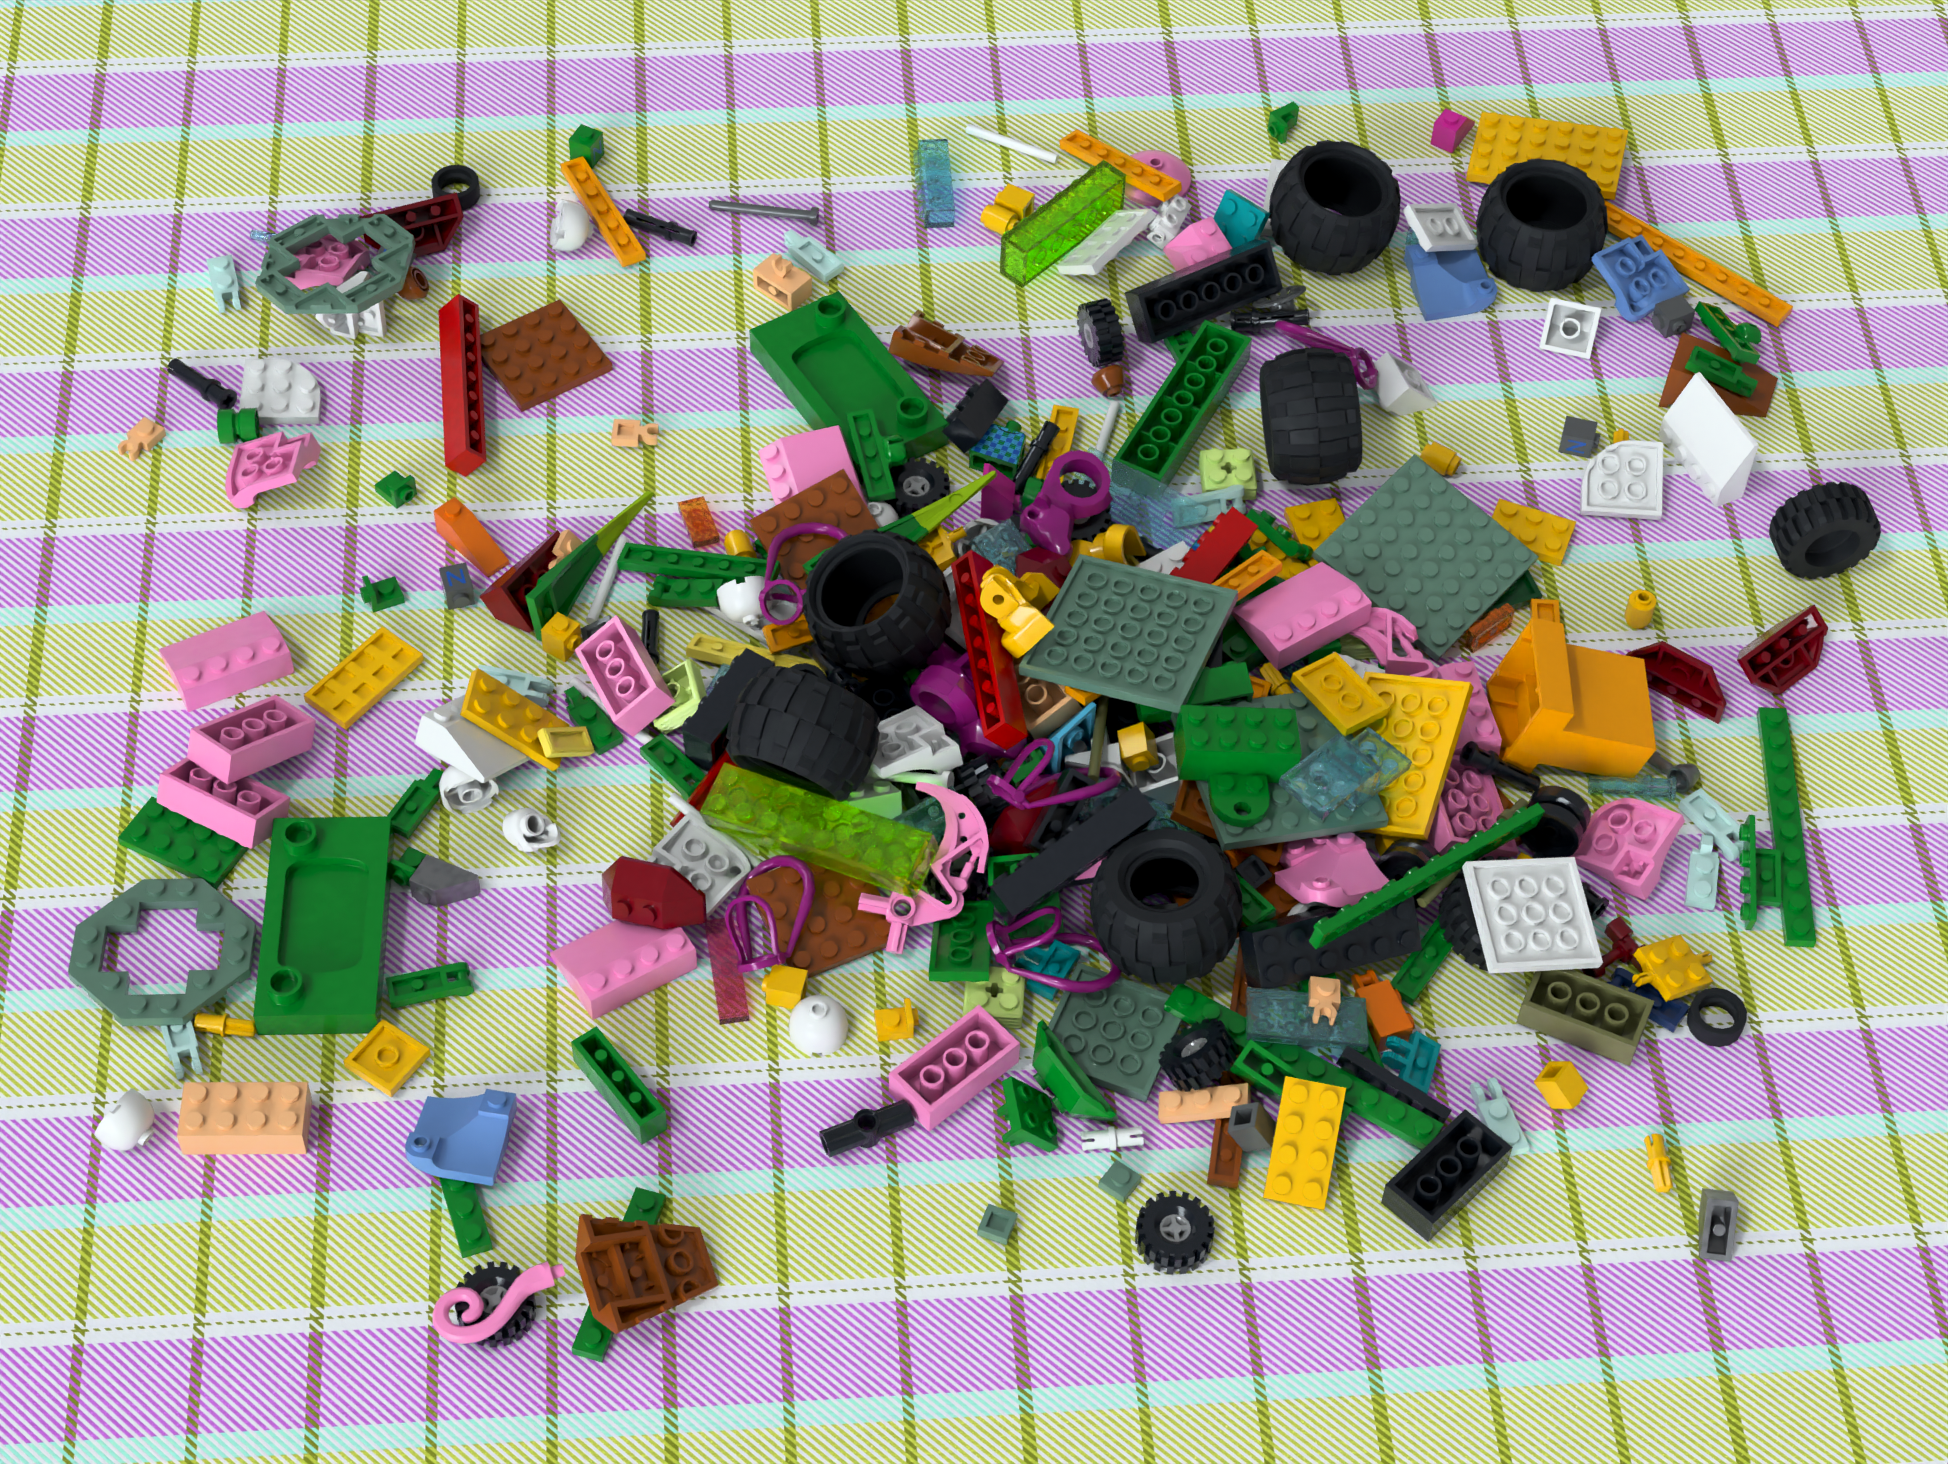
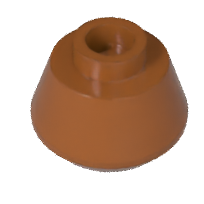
[397,266,429,300]
[1091,365,1125,397]

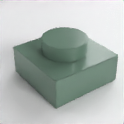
[1098,1160,1142,1204]
[977,1204,1018,1245]

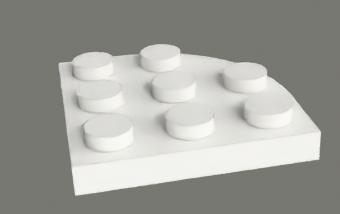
[239,359,322,425]
[1580,440,1663,520]

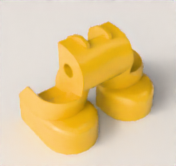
[1068,524,1146,567]
[980,564,1060,658]

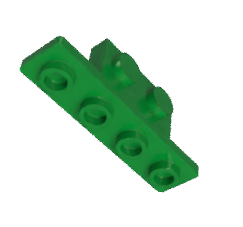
[1739,815,1782,930]

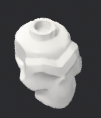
[502,808,561,852]

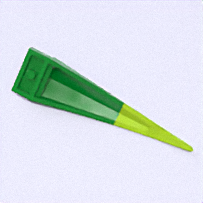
[802,471,997,575]
[525,491,654,641]

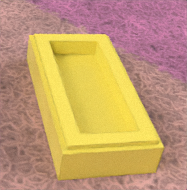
[537,726,595,758]

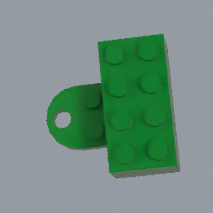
[1173,705,1302,828]

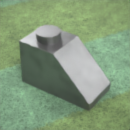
[409,854,481,907]
[1698,1188,1739,1262]

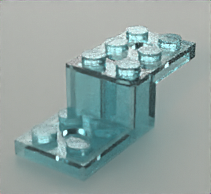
[1070,446,1208,548]
[1278,727,1412,820]

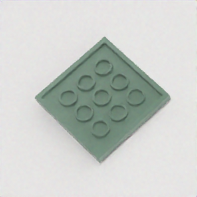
[1048,962,1183,1102]

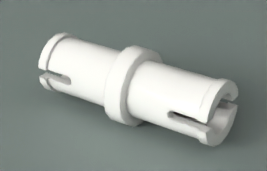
[1081,1126,1144,1151]

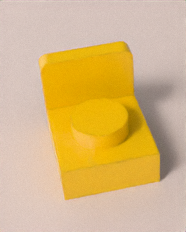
[874,998,919,1042]

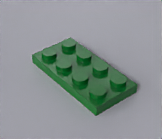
[118,796,249,890]
[929,900,995,982]

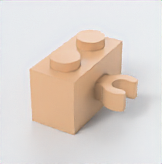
[753,253,812,311]

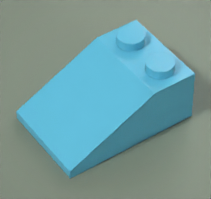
[1038,702,1096,775]

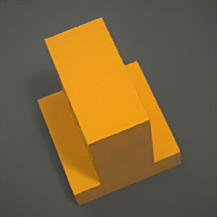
[1486,617,1656,781]

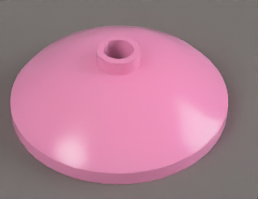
[1117,150,1191,206]

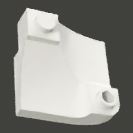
[870,705,963,779]
[647,812,751,918]

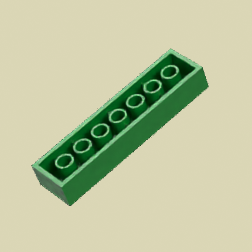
[1111,320,1252,500]

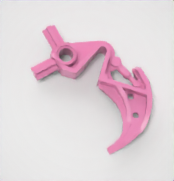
[1349,607,1438,679]
[858,781,989,954]

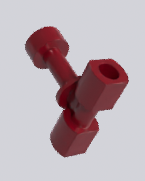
[1582,917,1646,979]

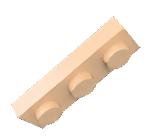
[1158,1083,1251,1124]

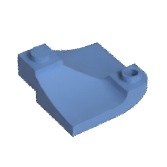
[1591,234,1690,322]
[1404,244,1498,321]
[405,1089,517,1186]

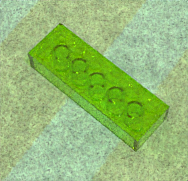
[1000,160,1126,288]

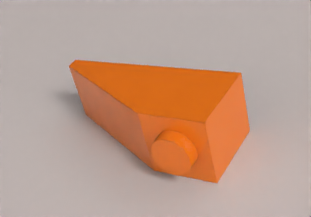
[434,497,509,578]

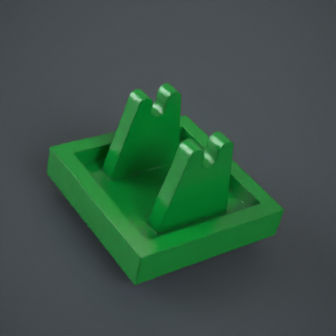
[997,1076,1059,1153]

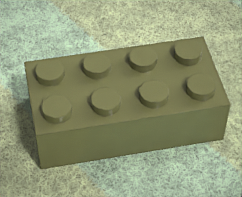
[1516,969,1654,1066]

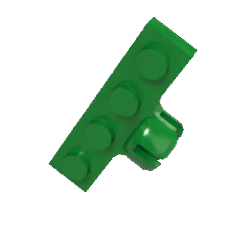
[1694,301,1762,365]
[846,408,907,503]

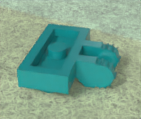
[1014,940,1081,1001]
[1381,1031,1441,1094]

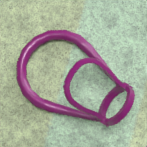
[1274,320,1378,390]
[759,522,848,625]
[986,738,1122,810]
[725,855,815,973]
[986,906,1122,993]

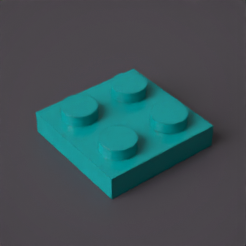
[1213,189,1271,248]

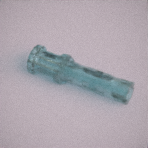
[1588,775,1677,802]

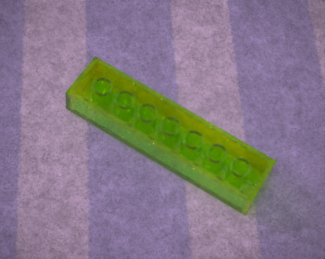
[699,763,939,899]

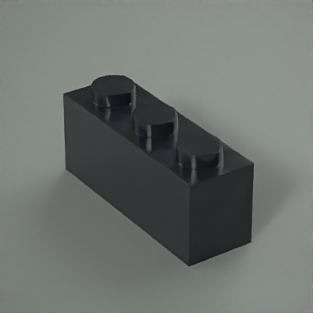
[942,379,1009,454]
[1022,767,1096,853]

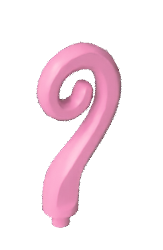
[432,1261,566,1344]

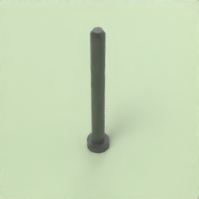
[709,200,819,225]

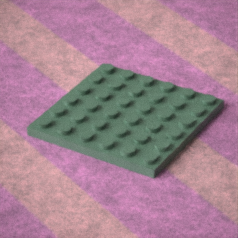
[1311,454,1539,662]
[1019,554,1238,713]
[1170,692,1389,851]

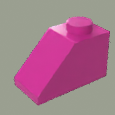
[1430,108,1475,153]
[980,463,1020,521]

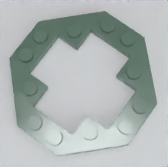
[255,214,415,314]
[68,878,257,1026]

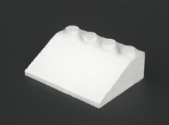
[1659,372,1759,507]
[415,695,531,783]

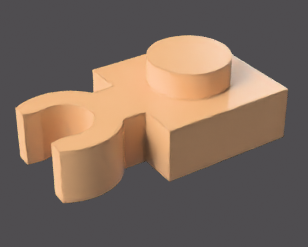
[118,417,166,461]
[611,419,659,447]
[548,529,583,570]
[1308,976,1340,1026]

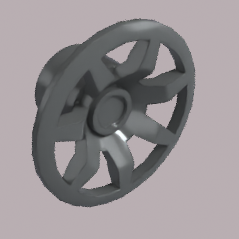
[1252,285,1306,312]

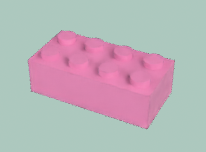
[575,615,676,737]
[187,695,316,784]
[157,757,290,849]
[889,1005,1020,1131]

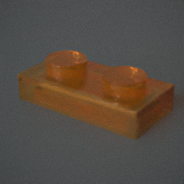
[678,496,720,549]
[1465,603,1515,654]

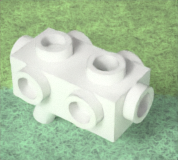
[1146,194,1192,249]

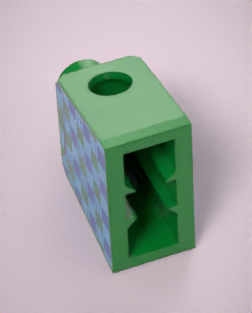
[969,420,1026,480]

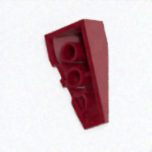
[479,530,560,633]

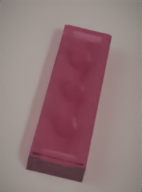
[704,917,749,1025]

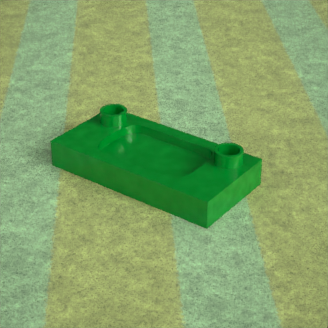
[749,291,948,484]
[253,816,395,1035]

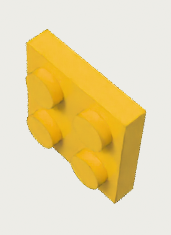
[343,1019,431,1097]

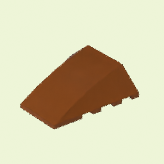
[888,310,1004,377]
[1658,332,1778,418]
[575,1214,718,1334]

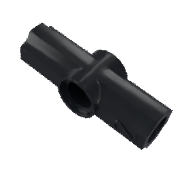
[819,1100,914,1157]

